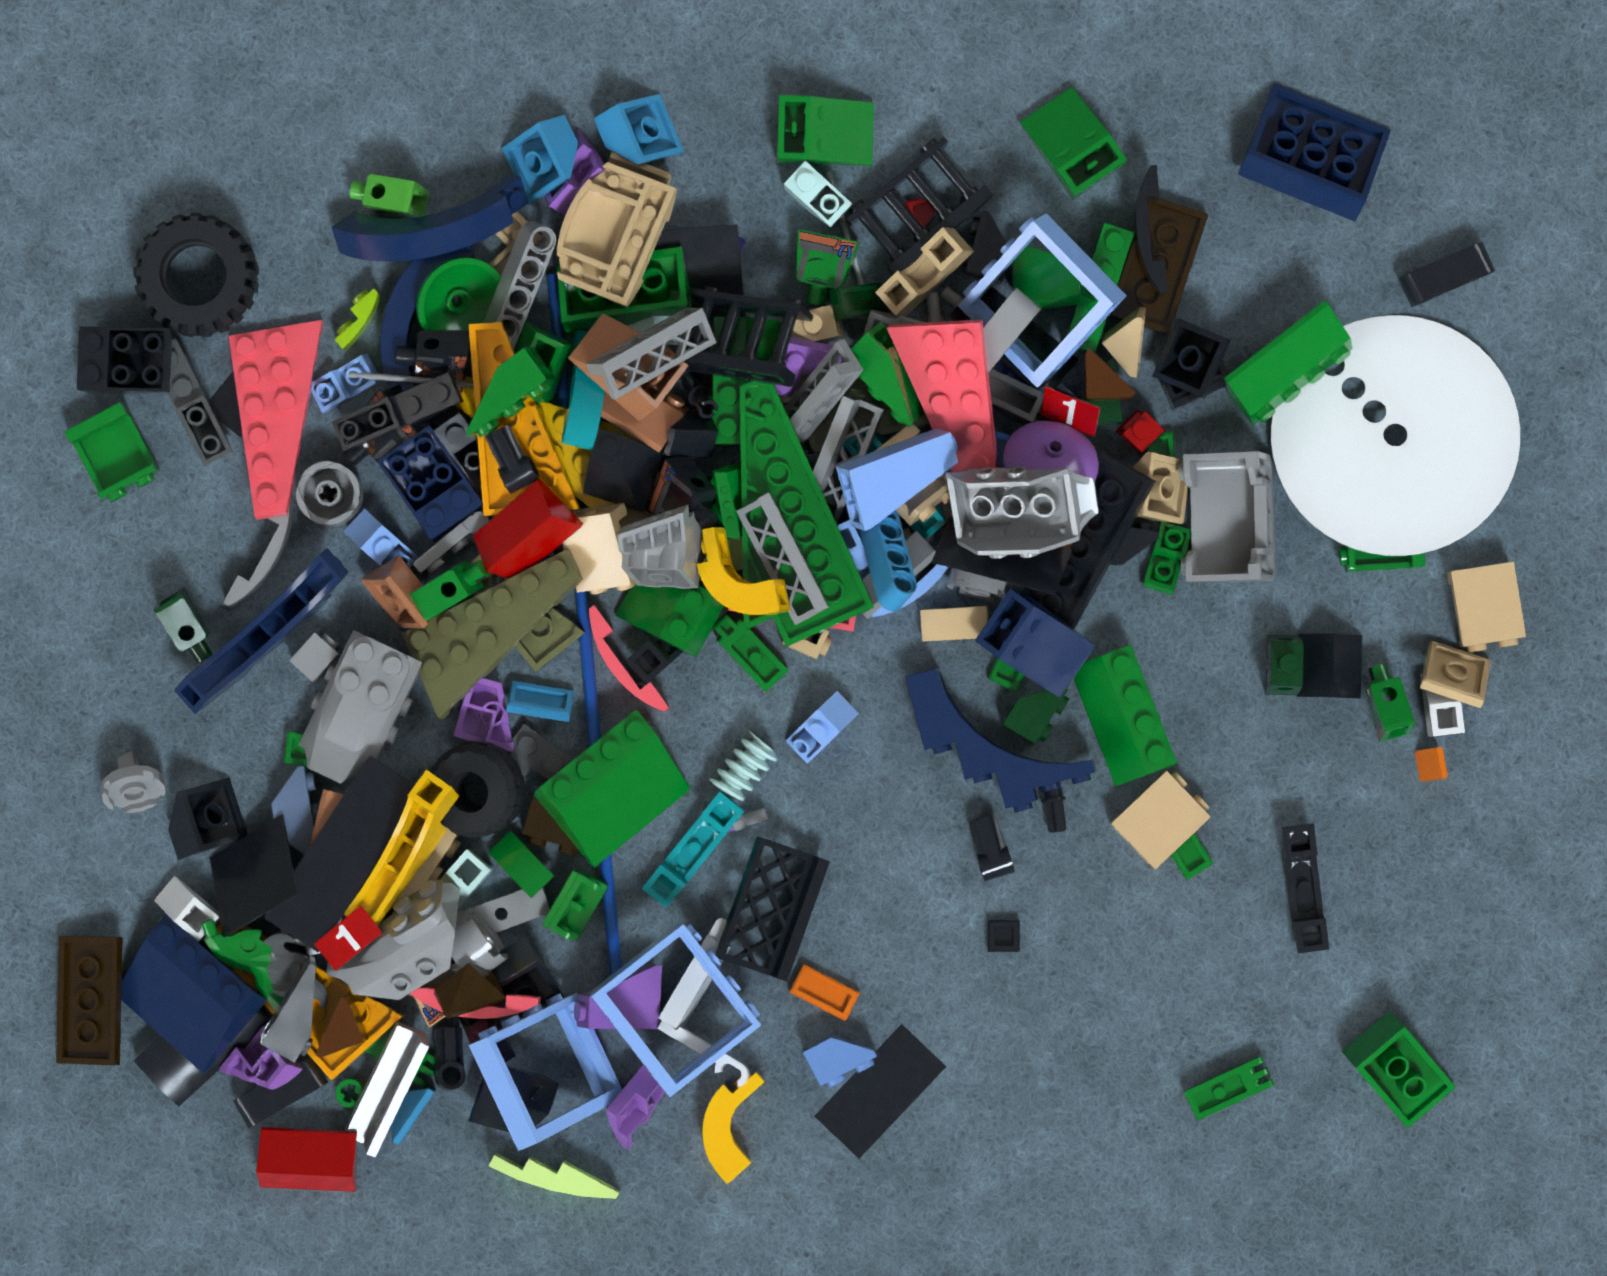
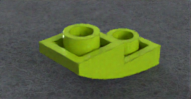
[334,289,381,352]

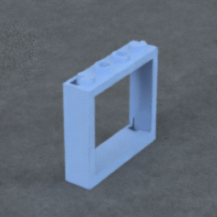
[958,213,1127,387]
[589,922,761,1097]
[469,993,622,1151]

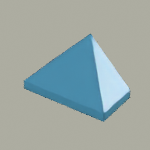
[391,1087,436,1145]

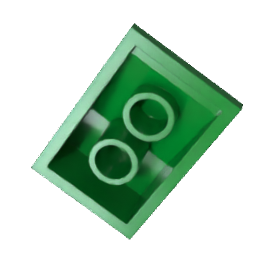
[615,585,724,658]
[1342,1011,1456,1128]

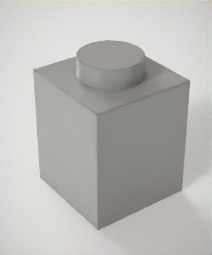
[289,632,341,683]

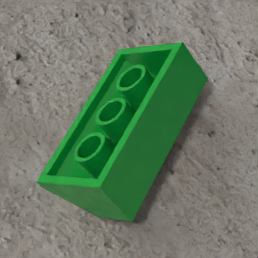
[557,247,692,337]
[1224,300,1353,426]
[712,317,779,447]
[1074,644,1177,786]

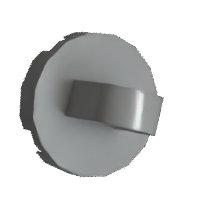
[100,751,166,813]

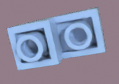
[311,353,382,413]

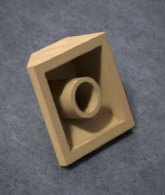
[1133,452,1189,525]

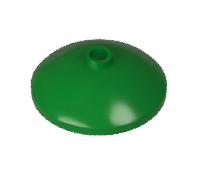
[416,257,505,351]

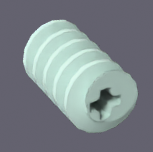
[709,731,778,801]

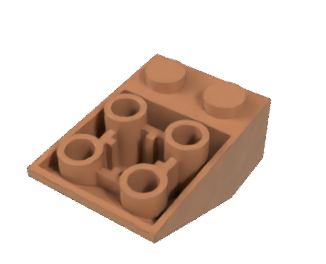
[568,314,689,422]

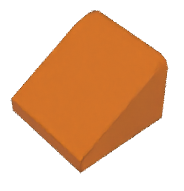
[1415,747,1448,782]

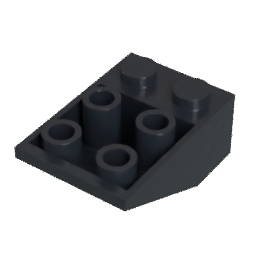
[77,326,173,394]

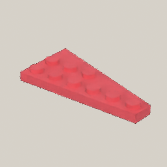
[228,320,323,520]

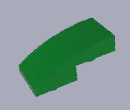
[1142,521,1191,595]
[488,831,555,898]

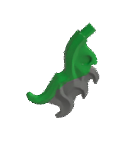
[201,919,328,1027]

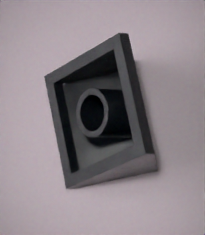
[1297,633,1362,699]

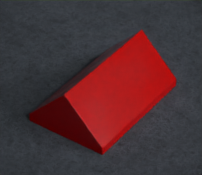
[473,478,583,579]
[256,1127,357,1192]

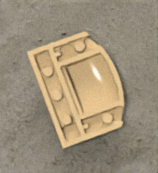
[557,162,677,307]

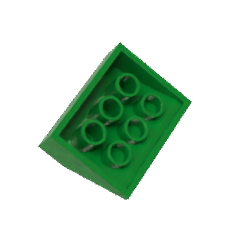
[533,710,690,868]

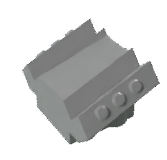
[617,505,706,589]

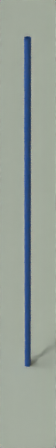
[547,274,622,976]

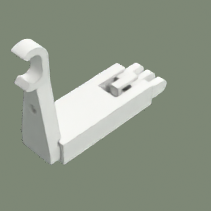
[657,918,750,1087]

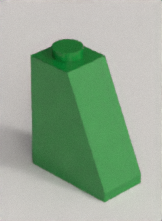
[1013,246,1095,310]

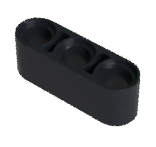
[1399,242,1495,307]
[233,1057,329,1128]

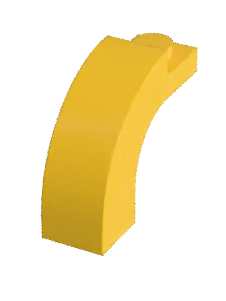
[696,527,791,615]
[703,1071,765,1184]

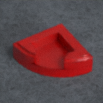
[906,197,935,227]

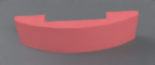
[589,605,670,712]
[410,986,541,1019]

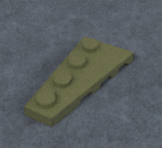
[470,554,586,672]

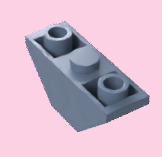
[271,766,319,855]

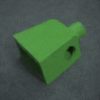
[350,174,430,218]

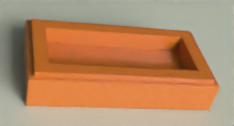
[789,963,860,1021]

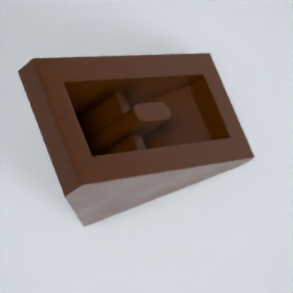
[1084,349,1136,401]
[315,995,368,1058]

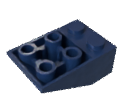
[377,425,483,542]
[975,588,1096,698]

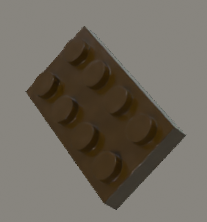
[1109,198,1209,336]
[56,935,123,1066]

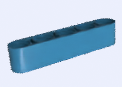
[859,510,917,611]

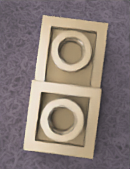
[920,606,989,641]

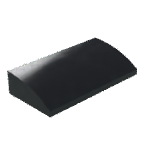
[134,1007,271,1107]

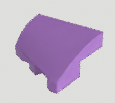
[545,129,606,216]
[453,678,514,752]
[219,1025,303,1090]
[606,1064,665,1151]

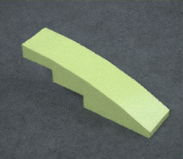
[489,1152,620,1199]

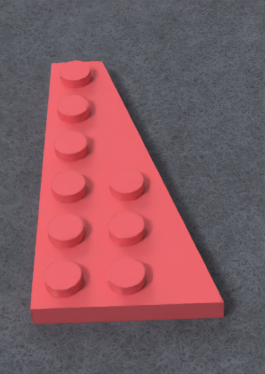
[887,319,999,472]

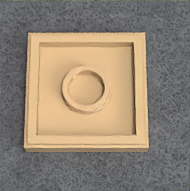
[1420,640,1491,708]

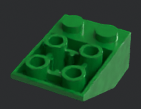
[1019,87,1127,201]
[777,95,874,166]
[841,321,925,427]
[466,347,555,437]

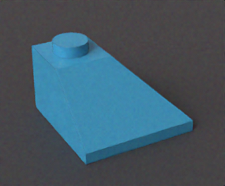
[593,94,684,165]
[501,115,578,205]

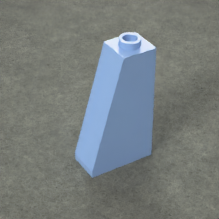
[836,428,958,531]

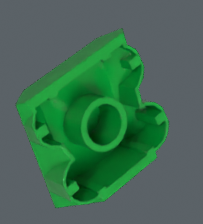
[710,462,742,539]

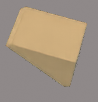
[1102,307,1146,378]

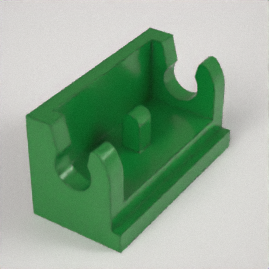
[542,868,609,941]

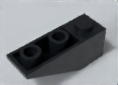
[429,406,482,500]

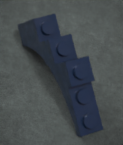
[174,548,349,714]
[905,668,1097,813]

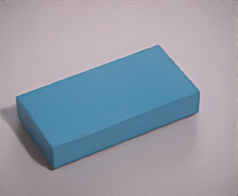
[506,680,574,722]

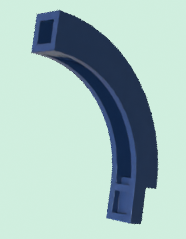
[331,174,528,262]
[380,245,476,392]

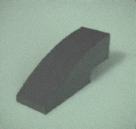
[988,369,1054,426]

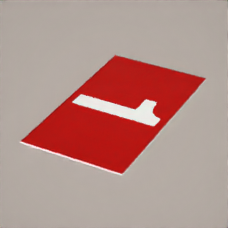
[1040,387,1100,437]
[314,906,382,972]

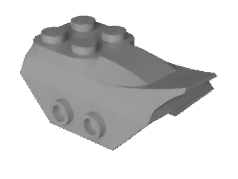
[946,466,1099,559]
[299,630,422,783]
[326,880,460,1000]

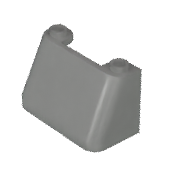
[1179,451,1275,582]

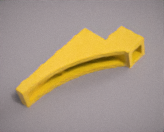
[344,770,459,926]

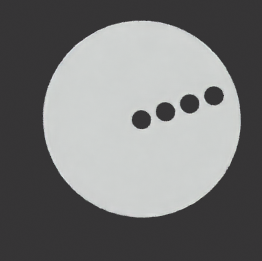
[1271,315,1520,556]

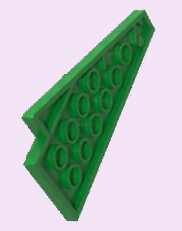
[739,381,874,647]

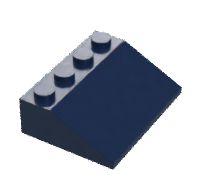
[1238,83,1391,222]
[121,914,267,1074]

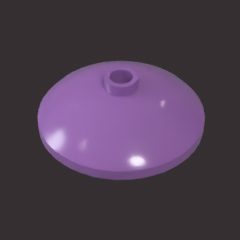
[1003,421,1099,481]

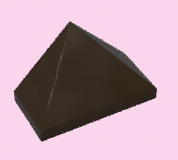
[434,963,506,1019]

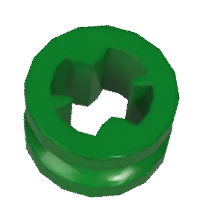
[335,1078,364,1108]

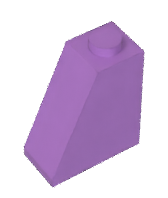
[573,964,662,1029]

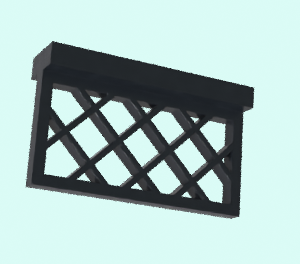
[715,836,830,982]

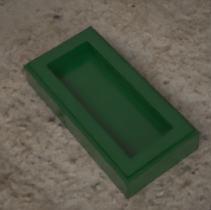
[829,282,888,321]

